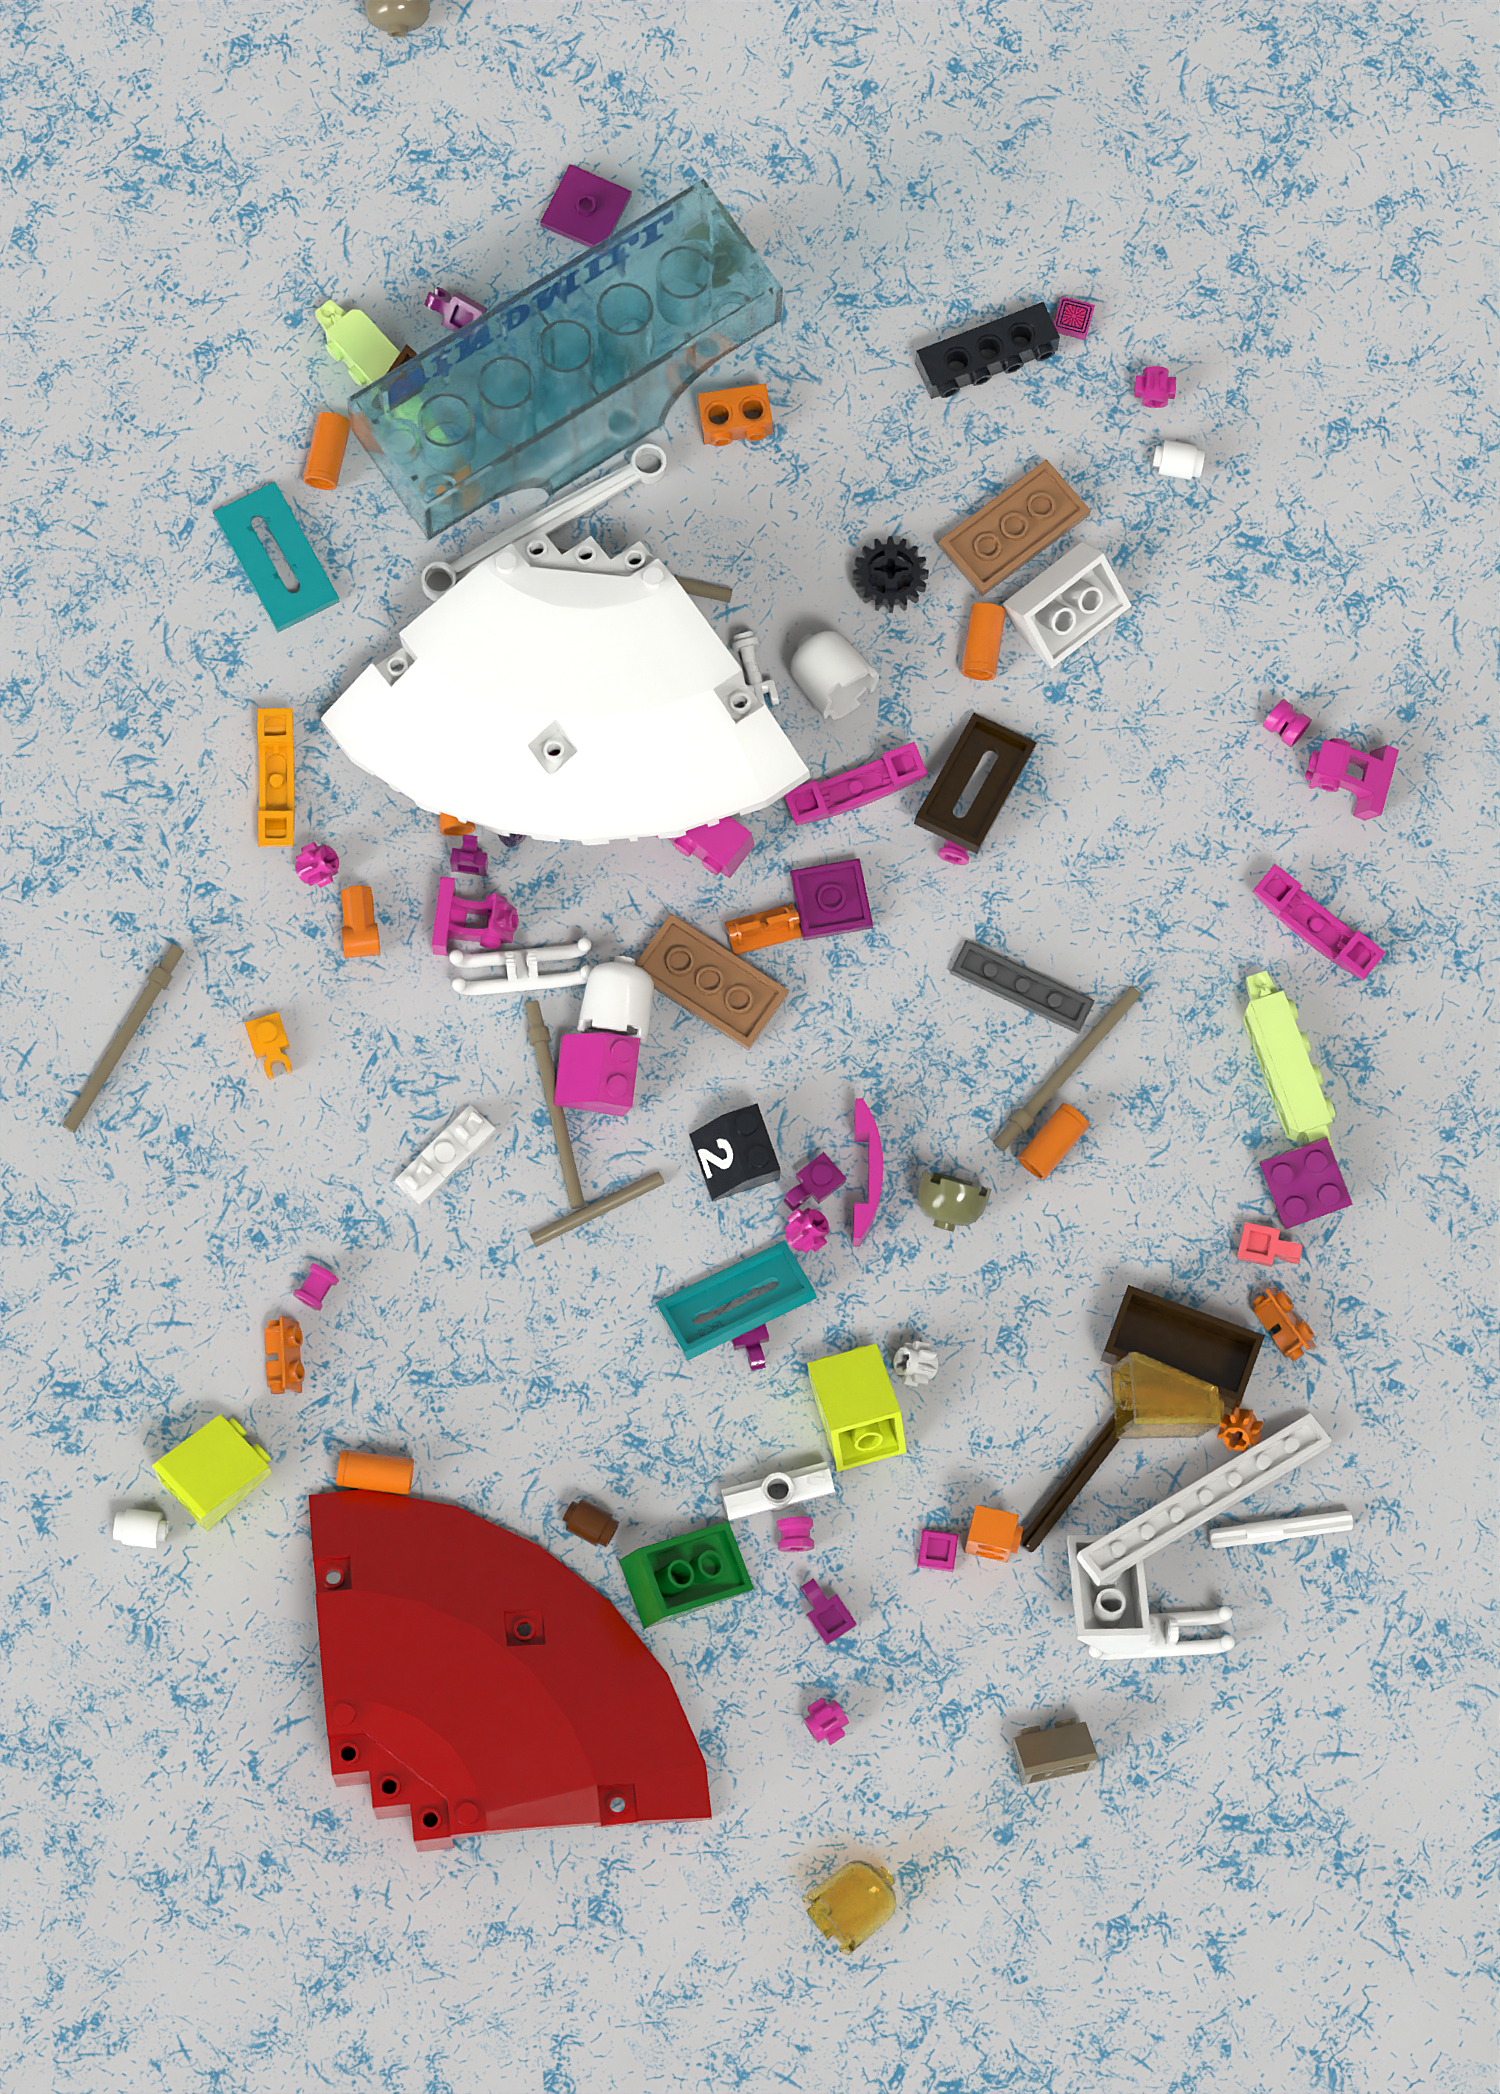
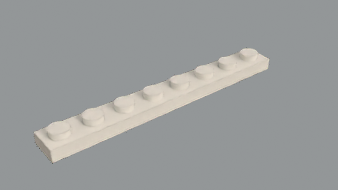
[1077,1413,1332,1587]

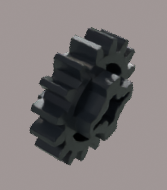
[852,536,929,613]

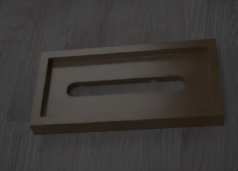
[914,713,1037,854]

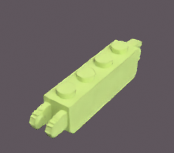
[315,299,451,451]
[1243,971,1335,1147]

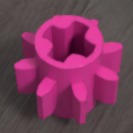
[1134,366,1176,408]
[295,842,339,888]
[785,1207,829,1253]
[803,1698,849,1745]

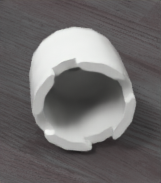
[791,631,879,720]
[577,956,654,1043]

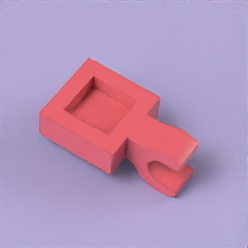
[1237,1222,1303,1267]

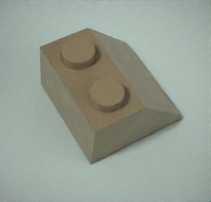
[1011,1718,1098,1786]

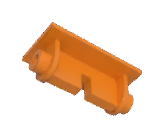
[724,904,802,955]
[1251,1288,1317,1362]
[264,1316,305,1394]

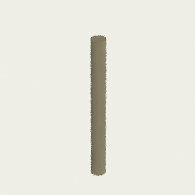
[530,1171,665,1247]

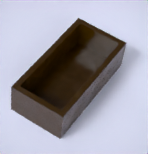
[1100,1285,1265,1410]

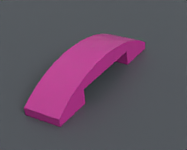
[784,742,928,826]
[1252,864,1386,980]
[853,1098,883,1247]

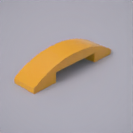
[257,708,295,847]

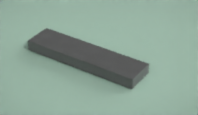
[950,940,1095,1034]

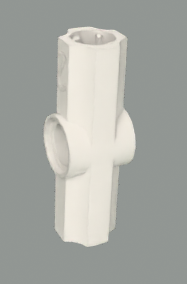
[721,1462,835,1522]

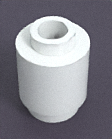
[1153,440,1205,480]
[113,1508,169,1549]

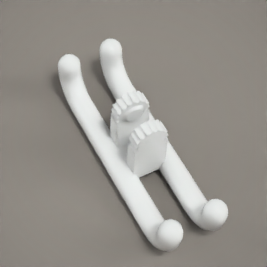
[449,938,593,996]
[1088,1606,1235,1660]

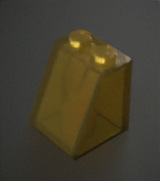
[1110,1352,1224,1439]

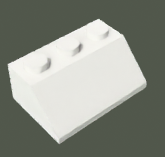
[1002,542,1131,669]
[1067,1535,1151,1654]

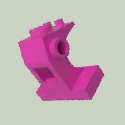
[1304,738,1399,821]
[432,877,519,956]

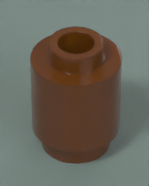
[563,1498,620,1547]

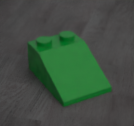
[619,1521,754,1629]

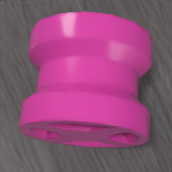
[776,1517,815,1552]

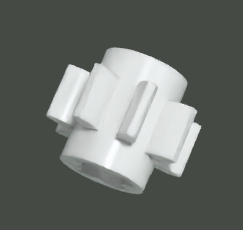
[893,1340,938,1387]

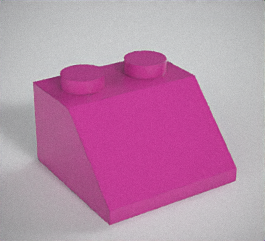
[553,1032,640,1117]

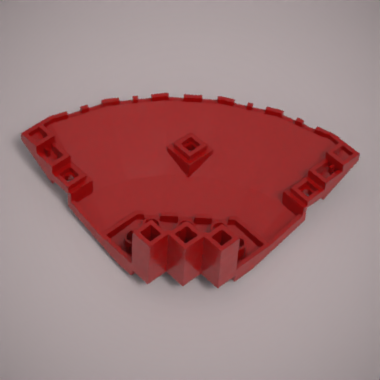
[309,1489,712,1852]

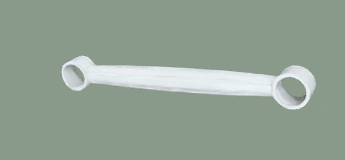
[421,444,666,601]

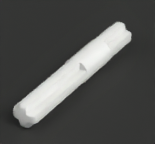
[1209,1511,1353,1548]

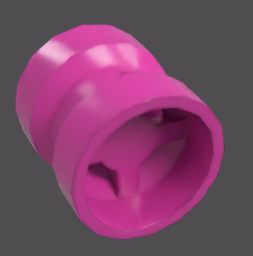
[1263,699,1312,747]

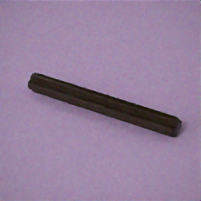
[1020,1402,1138,1553]

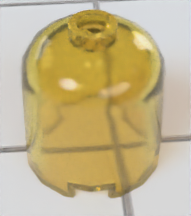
[802,1860,897,1956]

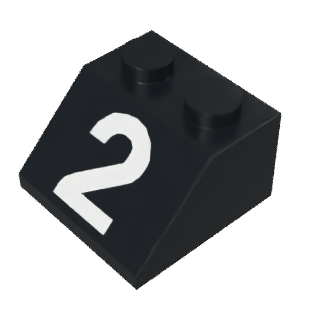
[689,1103,781,1202]

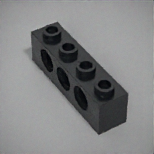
[915,302,1060,399]

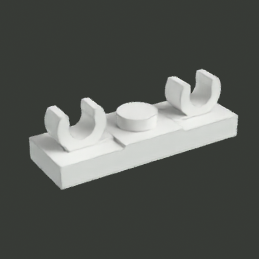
[395,1105,496,1207]

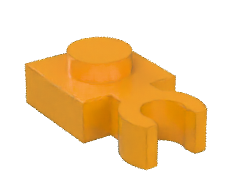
[245,1012,292,1080]

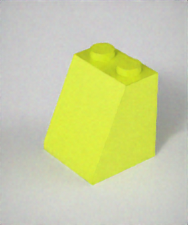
[807,1343,907,1472]
[152,1414,272,1532]

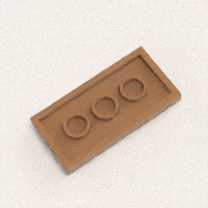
[938,459,1091,597]
[635,914,789,1051]

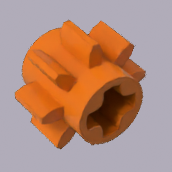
[1217,1406,1263,1453]

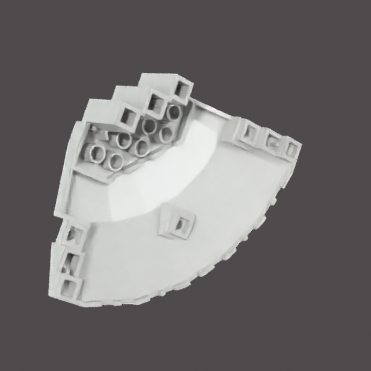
[321,531,811,845]

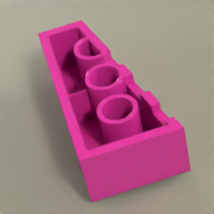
[655,816,755,878]

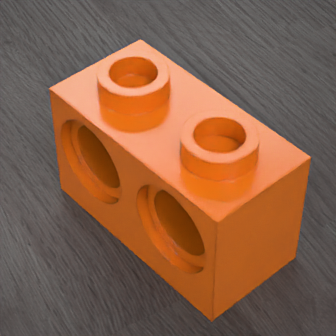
[697,383,773,446]
[964,1505,1024,1563]

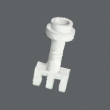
[731,631,779,707]

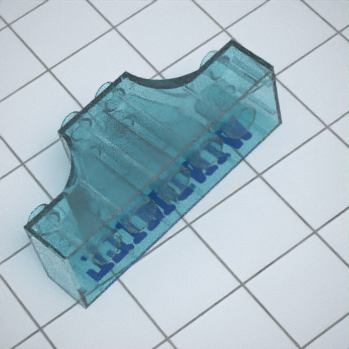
[347,178,783,541]

